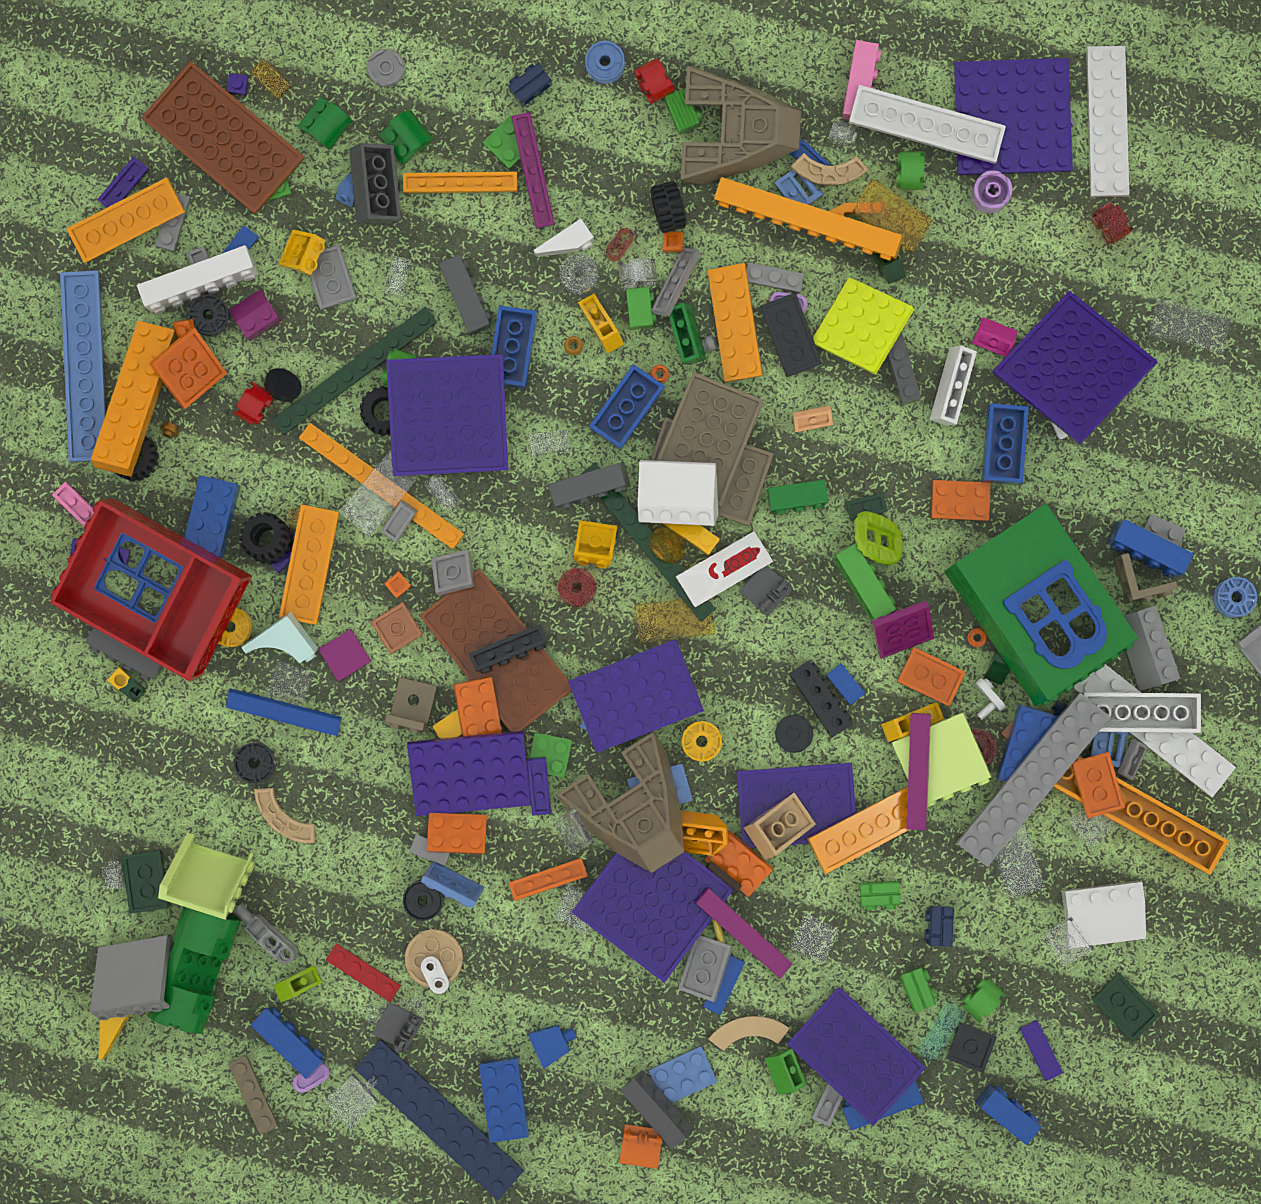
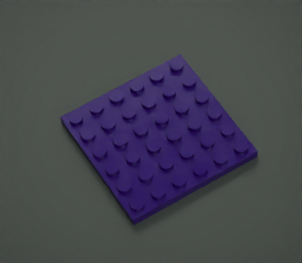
[954,58,1073,175]
[993,291,1158,445]
[386,354,509,476]
[571,851,733,983]

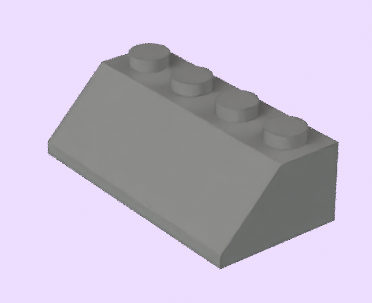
[1123,605,1180,691]

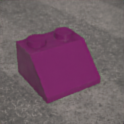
[229,289,282,341]

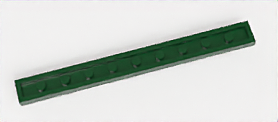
[272,306,437,435]
[581,462,716,622]

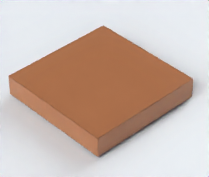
[371,602,424,655]

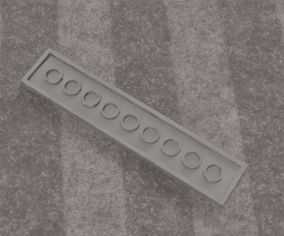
[957,692,1110,867]

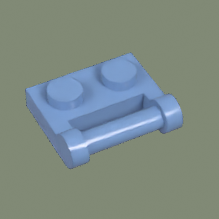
[774,170,824,205]
[1090,732,1129,768]

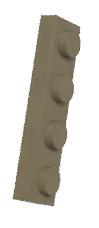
[228,1055,279,1135]

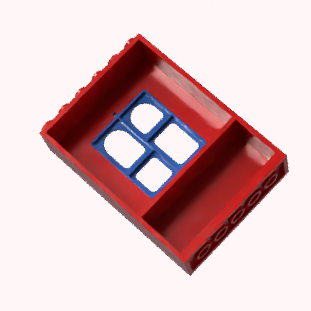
[49,498,252,681]

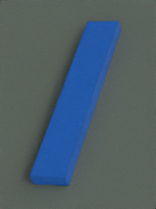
[226,688,342,736]

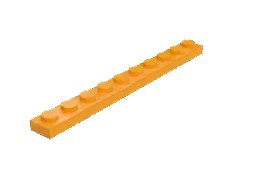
[299,423,465,550]

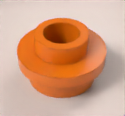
[650,365,669,384]
[967,628,987,647]

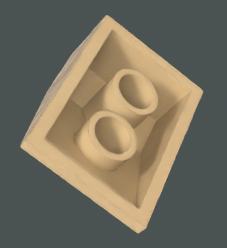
[744,793,816,860]

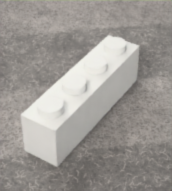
[930,345,977,426]

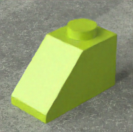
[273,965,322,1003]

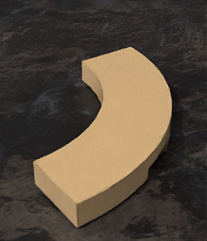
[790,153,869,186]
[254,788,316,843]
[708,1016,790,1051]

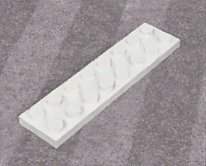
[1086,46,1129,197]
[849,85,1006,164]

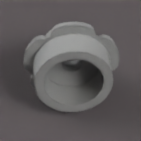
[702,335,717,353]

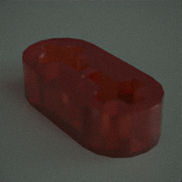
[606,228,634,262]

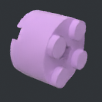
[971,171,1013,213]

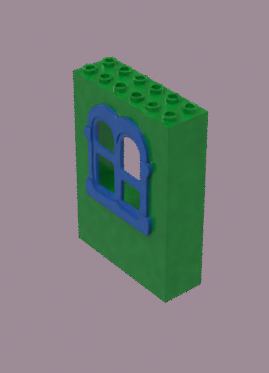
[944,503,1138,706]

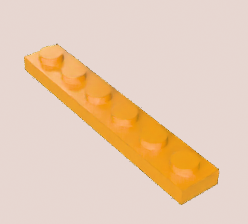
[403,172,517,193]

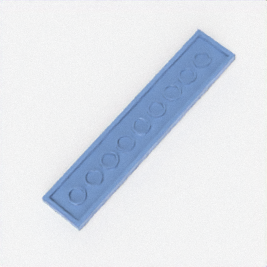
[60,270,106,462]

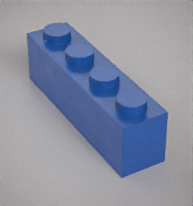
[250,1007,326,1079]
[841,1081,924,1131]

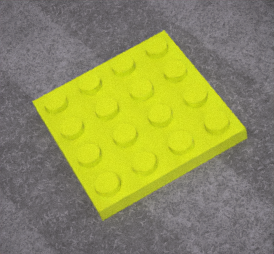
[813,277,915,375]

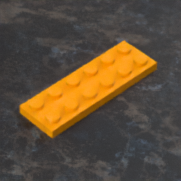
[66,178,186,263]
[708,263,763,383]
[279,504,340,625]
[807,787,910,874]

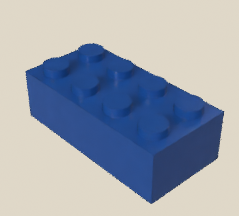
[491,305,538,390]
[589,364,665,451]
[981,403,1029,485]
[184,475,240,559]
[1107,519,1194,578]
[996,703,1058,782]
[479,1056,529,1143]

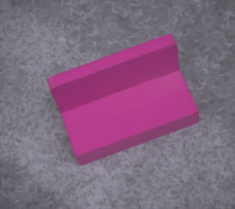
[972,317,1018,357]

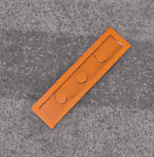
[509,858,588,901]

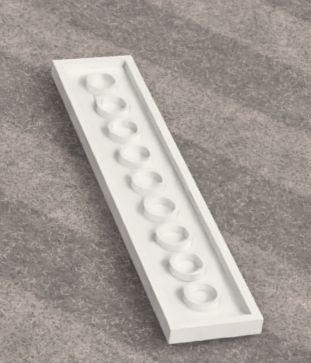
[1073,664,1236,798]

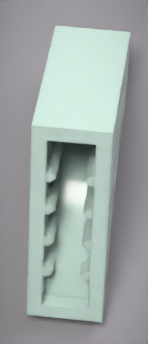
[241,611,318,664]

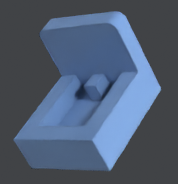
[336,173,354,207]

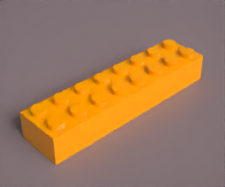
[91,321,177,477]

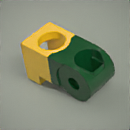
[107,666,146,702]

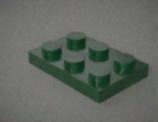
[122,850,169,914]
[1091,972,1161,1042]

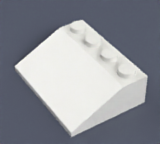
[638,460,719,526]
[1061,881,1146,948]

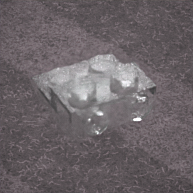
[552,883,593,935]

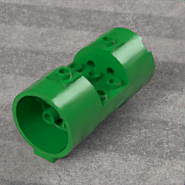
[148,906,241,1034]

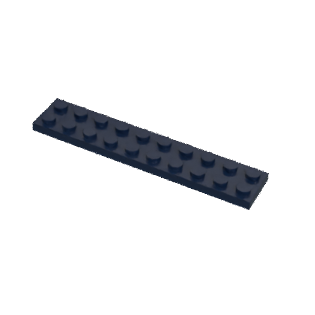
[355,1039,524,1200]

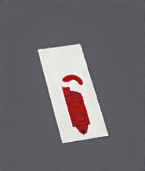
[676,531,773,607]

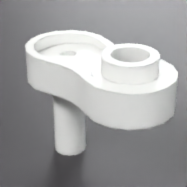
[975,678,1006,720]

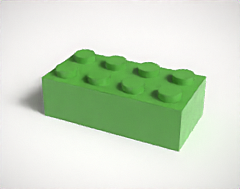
[833,543,896,622]

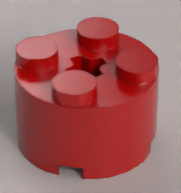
[633,58,674,104]
[233,381,274,426]

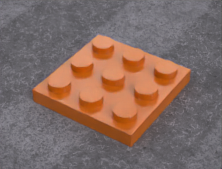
[149,328,227,409]

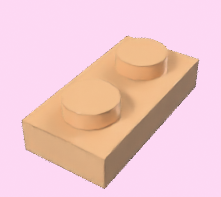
[792,406,833,432]

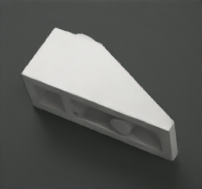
[534,219,594,257]

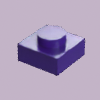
[226,73,249,96]

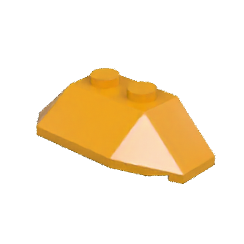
[681,810,728,856]

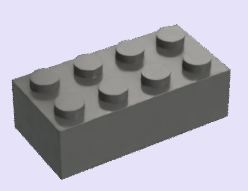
[349,143,401,225]

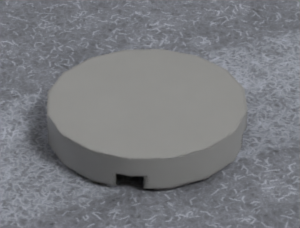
[367,49,405,87]

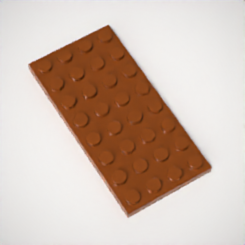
[141,61,305,215]
[419,568,572,732]

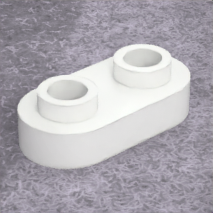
[421,956,449,994]

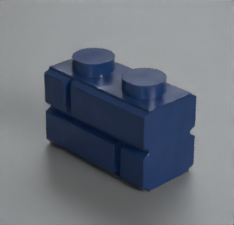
[508,63,552,107]
[924,905,954,947]

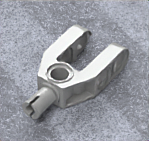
[233,904,299,964]

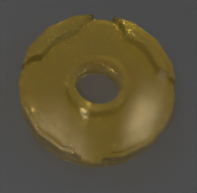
[649,527,685,563]

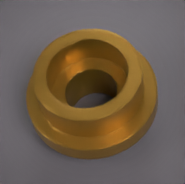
[564,336,583,355]
[160,422,179,439]

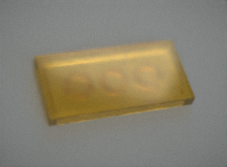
[852,179,933,253]
[635,598,715,643]

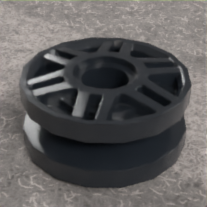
[188,294,230,337]
[234,743,276,783]
[402,879,445,921]

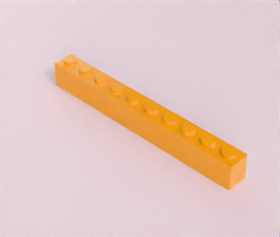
[714,177,903,261]

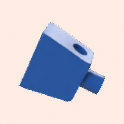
[528,1024,577,1069]

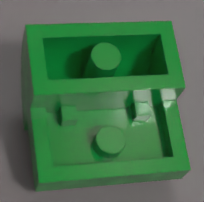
[298,96,352,150]
[379,110,434,164]

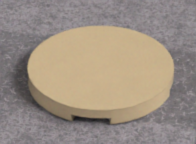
[405,929,463,988]

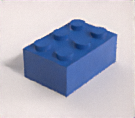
[975,1084,1041,1145]

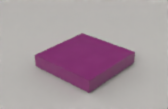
[318,629,372,682]

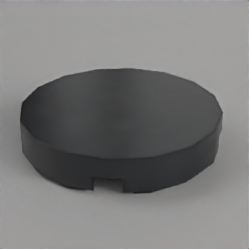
[263,368,302,402]
[775,715,814,753]

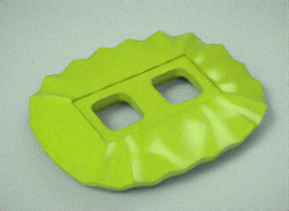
[854,511,903,566]

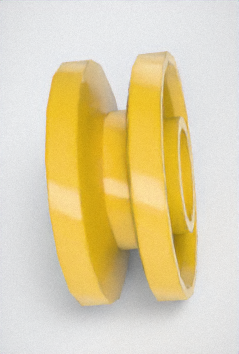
[219,608,253,647]
[681,721,722,762]

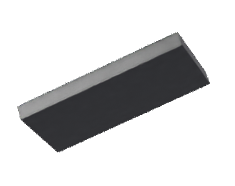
[760,292,822,378]

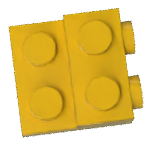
[278,230,326,275]
[573,520,617,569]

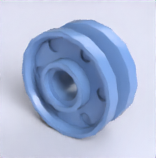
[585,41,625,84]
[1213,577,1257,618]

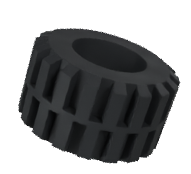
[650,181,686,233]
[360,386,391,436]
[115,436,159,481]
[239,512,293,564]

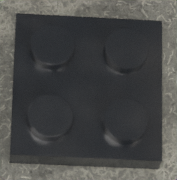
[946,1022,997,1073]

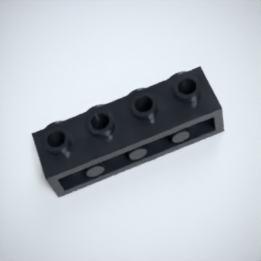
[468,624,548,674]
[789,661,852,738]

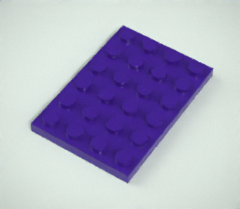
[568,639,704,753]
[407,731,531,816]
[736,763,856,848]
[787,987,926,1126]

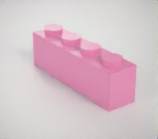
[842,40,881,120]

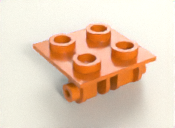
[619,1124,662,1169]

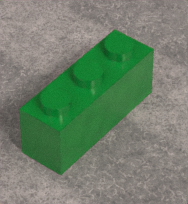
[669,303,707,365]
[767,480,828,515]

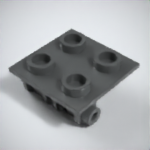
[739,566,793,617]
[372,1002,424,1053]

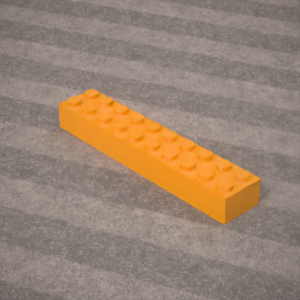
[1053,756,1229,875]

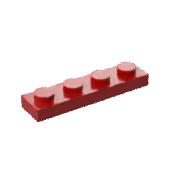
[326,943,401,1002]

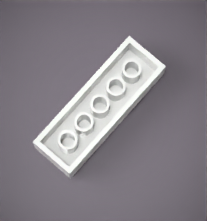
[137,245,259,314]
[1081,692,1201,733]

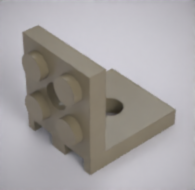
[1114,553,1178,603]
[385,677,437,734]

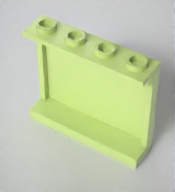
[892,711,993,807]
[158,832,255,920]

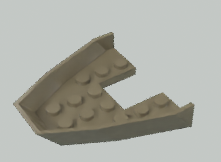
[681,66,801,185]
[556,731,684,873]

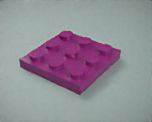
[872,601,934,659]

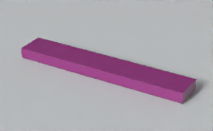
[511,112,555,229]
[906,713,931,830]
[695,888,793,979]

